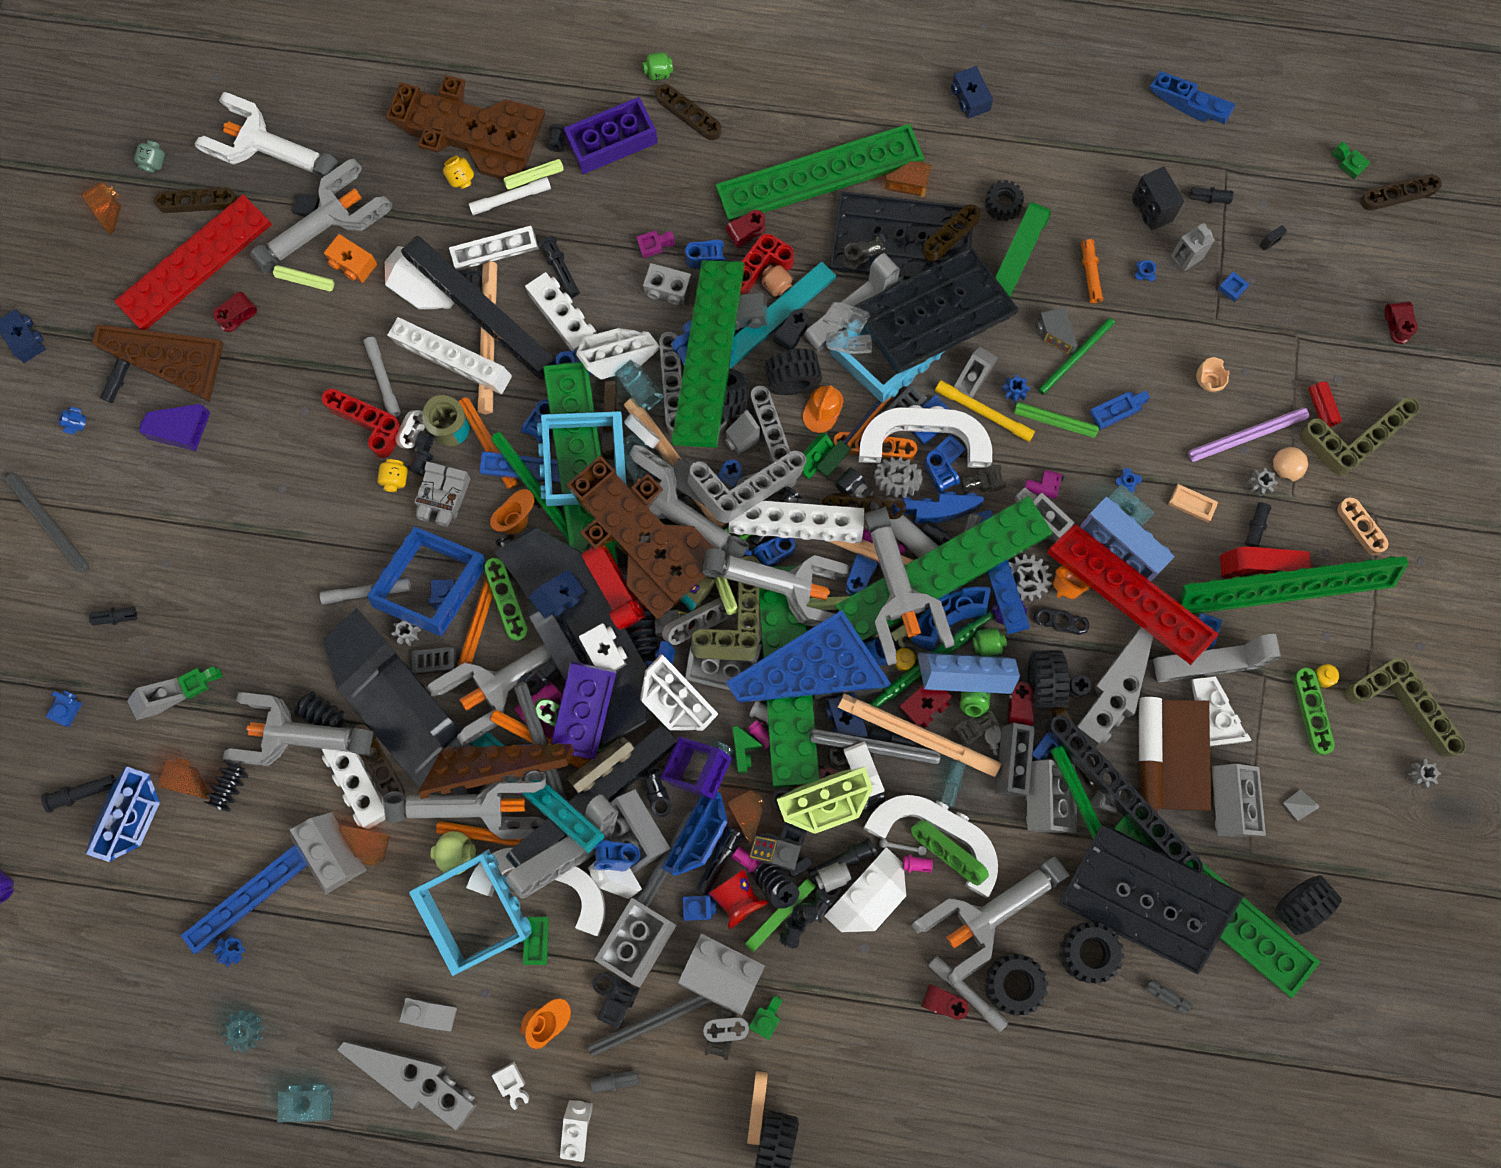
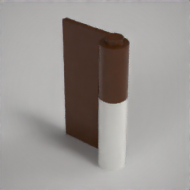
[1139,697,1211,813]

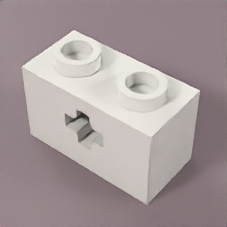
[579,623,628,670]

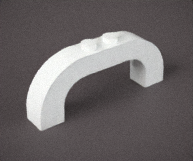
[859,405,992,468]
[863,795,998,898]
[466,848,606,937]

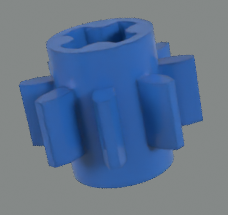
[1002,374,1030,403]
[58,406,86,435]
[212,935,245,967]

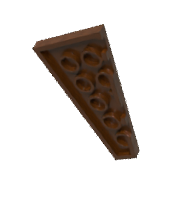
[92,324,224,402]
[418,743,574,799]

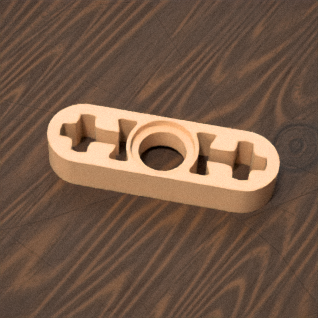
[1337,498,1388,555]
[747,1071,768,1145]

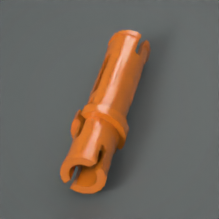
[1080,239,1104,304]

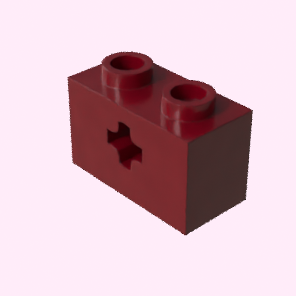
[898,685,952,728]

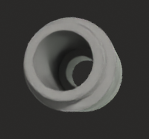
[815,862,851,892]

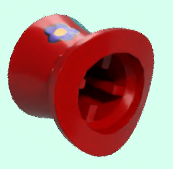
[709,869,768,929]

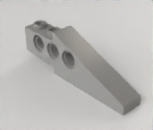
[1076,626,1153,747]
[338,1041,478,1130]

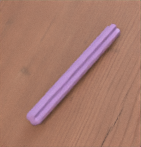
[1188,407,1309,462]

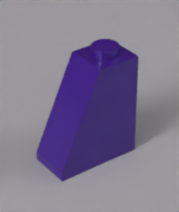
[139,404,210,452]

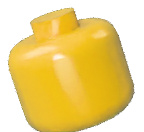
[893,648,916,672]
[1314,664,1339,688]

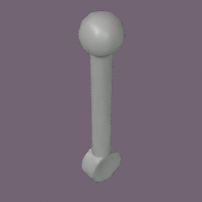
[879,839,927,855]

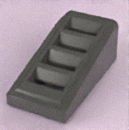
[884,384,927,412]
[412,647,457,674]

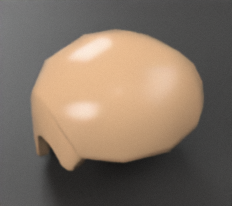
[1196,357,1229,393]
[1273,447,1308,482]

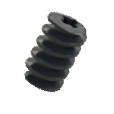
[628,610,657,658]
[293,691,345,728]
[203,759,249,812]
[754,862,800,909]

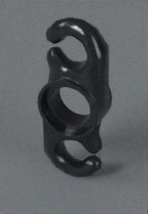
[1034,607,1090,635]

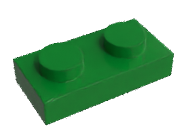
[795,433,835,479]
[523,917,549,965]

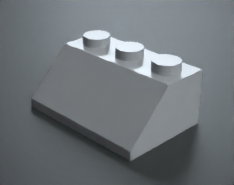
[685,643,762,691]
[1026,760,1077,833]
[1211,764,1266,837]
[610,790,671,873]
[290,812,367,895]
[595,898,677,987]
[678,934,765,1016]

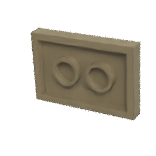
[567,737,634,793]

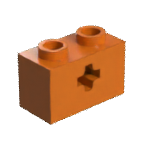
[324,234,377,284]

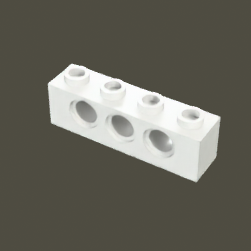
[449,226,539,271]
[525,272,597,351]
[322,749,385,829]

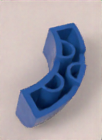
[912,587,991,651]

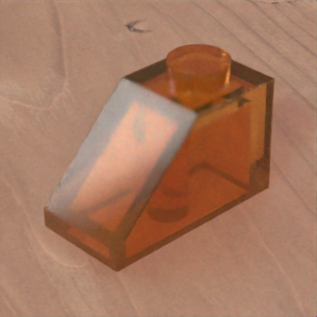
[885,161,932,197]
[81,181,121,235]
[158,758,209,800]
[727,789,765,845]
[339,825,390,866]

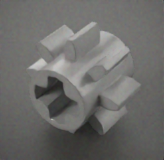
[1248,468,1278,497]
[391,620,421,646]
[1408,759,1441,789]

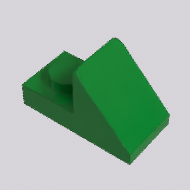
[733,726,763,775]

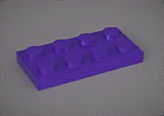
[550,661,616,759]

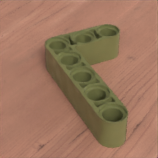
[1300,397,1420,476]
[691,556,759,661]
[1345,657,1466,758]

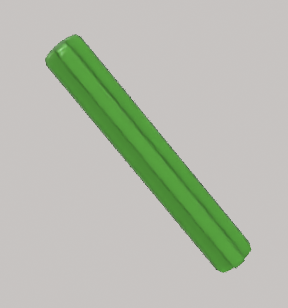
[1014,402,1099,438]

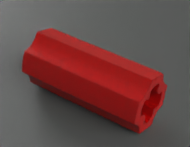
[1308,381,1342,427]

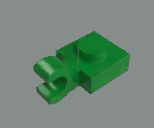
[1332,141,1371,180]
[177,666,223,699]
[749,995,782,1040]

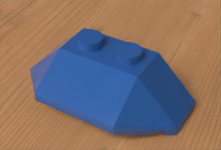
[85,766,160,862]
[661,791,728,876]

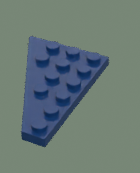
[726,610,890,703]

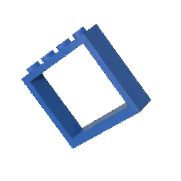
[367,526,486,637]

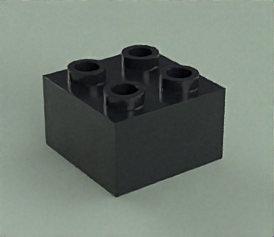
[1132,166,1184,231]

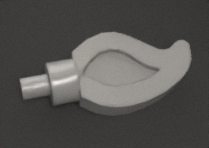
[984,719,1001,756]

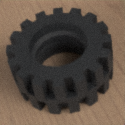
[985,180,1024,221]

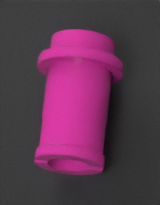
[747,720,770,750]
[731,846,761,873]
[903,854,933,873]

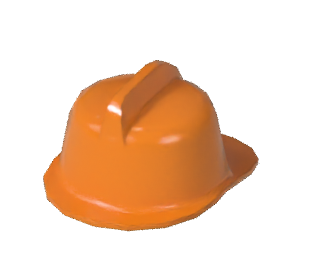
[803,385,844,433]
[490,489,534,534]
[1053,565,1090,599]
[519,998,571,1049]

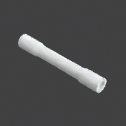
[468,177,551,215]

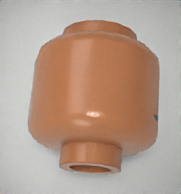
[761,265,793,297]

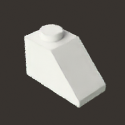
[844,741,885,797]
[588,861,642,899]

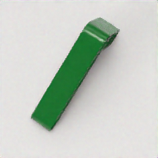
[995,201,1052,297]

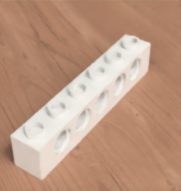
[387,317,512,394]
[729,501,864,543]

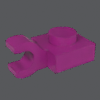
[637,230,676,258]

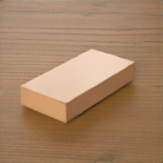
[1168,484,1218,523]

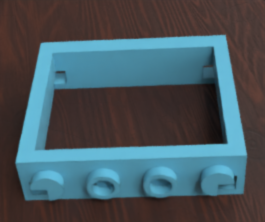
[830,320,945,403]
[537,412,626,506]
[409,849,532,976]

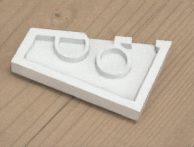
[1191,676,1251,747]

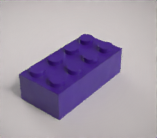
[564,97,658,174]

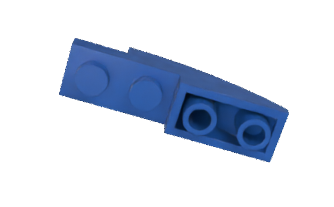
[1150,71,1235,124]
[893,492,984,524]

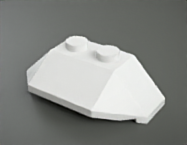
[385,246,454,309]
[576,328,660,379]
[640,654,718,731]
[824,847,906,932]

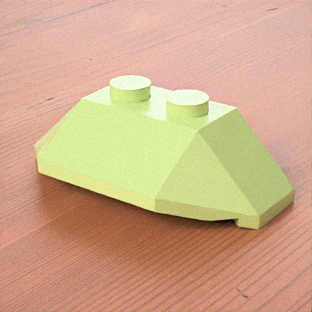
[777,766,873,834]

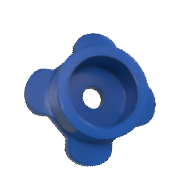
[1135,260,1157,282]
[1115,468,1142,493]

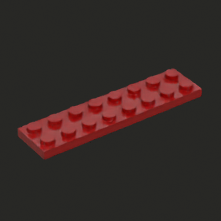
[114,194,272,330]
[1047,524,1219,665]

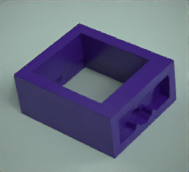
[661,737,732,800]

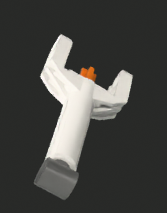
[194,92,339,178]

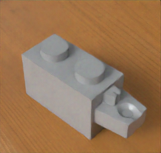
[1170,223,1215,272]
[1015,488,1074,544]

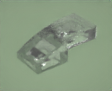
[823,302,870,334]
[826,330,872,354]

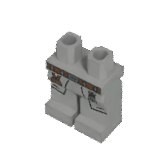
[415,462,471,527]

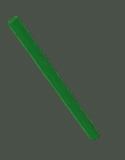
[1038,317,1115,395]

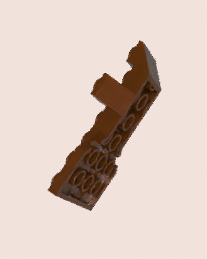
[386,75,545,180]
[567,455,714,621]

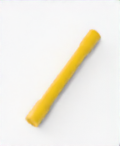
[935,380,1036,442]

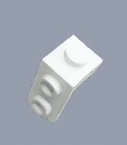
[560,1100,593,1162]

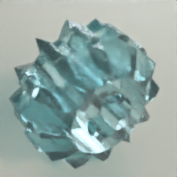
[221,1010,265,1052]

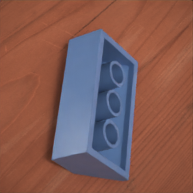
[1079,496,1175,581]
[917,652,1020,694]

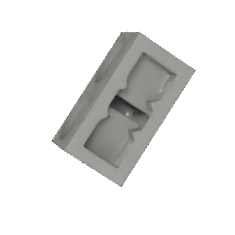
[643,263,692,305]

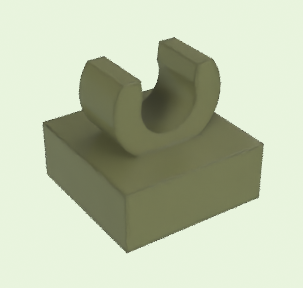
[890,622,913,648]

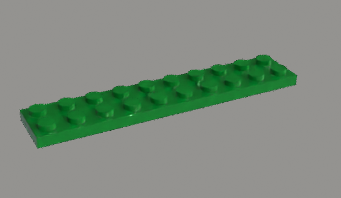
[716,124,924,223]
[672,260,745,448]
[543,362,618,566]
[836,496,1053,642]
[1178,556,1409,614]
[759,565,819,788]
[1114,808,1320,999]

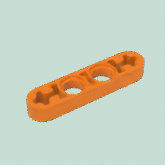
[833,432,918,461]

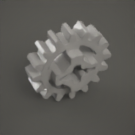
[874,457,922,498]
[1009,554,1052,603]

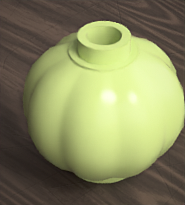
[431,831,476,875]

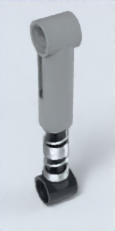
[834,467,939,558]

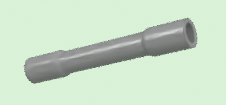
[363,337,401,417]
[320,578,411,605]
[928,955,1008,1033]

